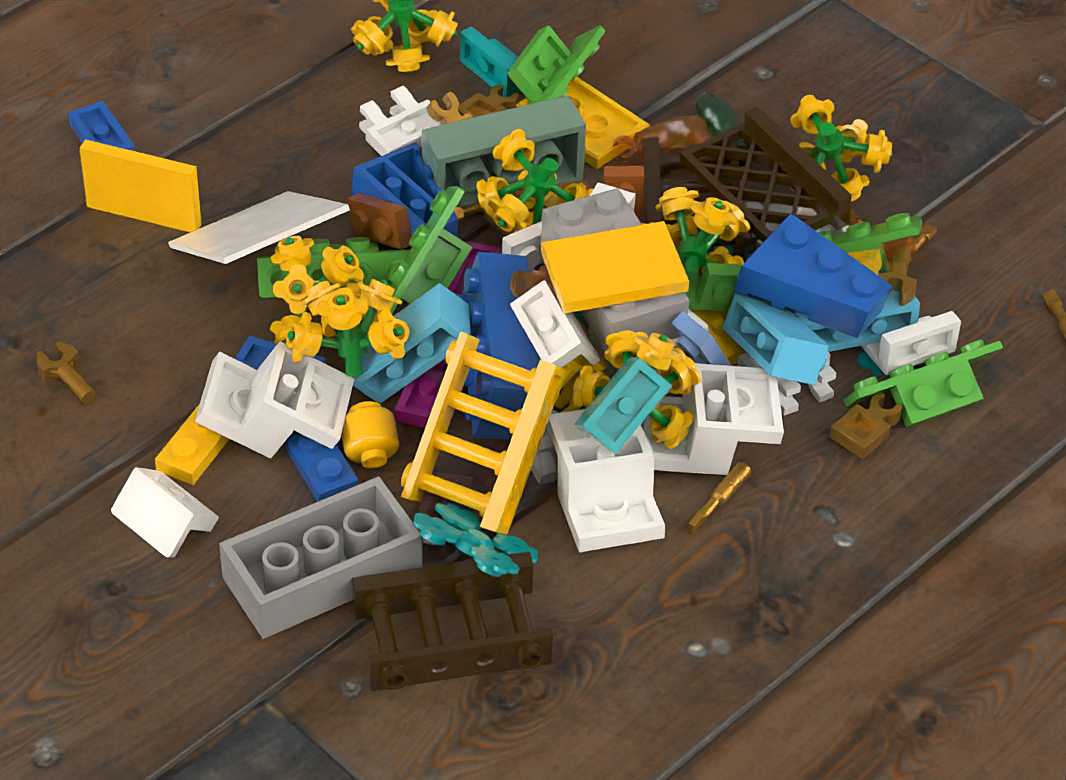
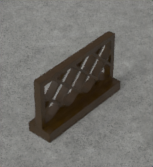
[680,107,852,243]

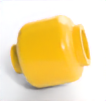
[341,401,399,468]

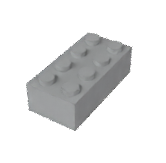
[541,188,689,352]
[219,476,422,639]

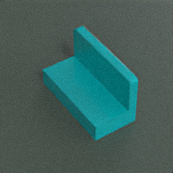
[460,26,521,97]
[575,357,672,454]

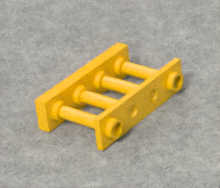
[401,331,567,534]

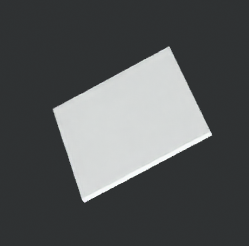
[168,191,350,264]

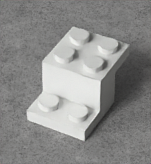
[195,341,354,458]
[641,363,784,475]
[547,409,665,552]

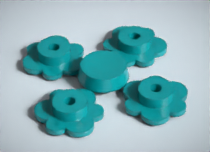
[413,503,538,577]

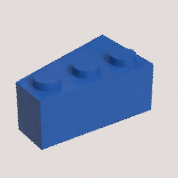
[351,142,459,250]
[733,214,892,338]

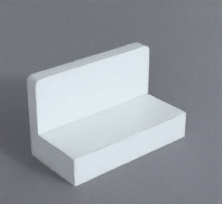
[510,280,601,368]
[861,311,961,375]
[111,467,219,558]

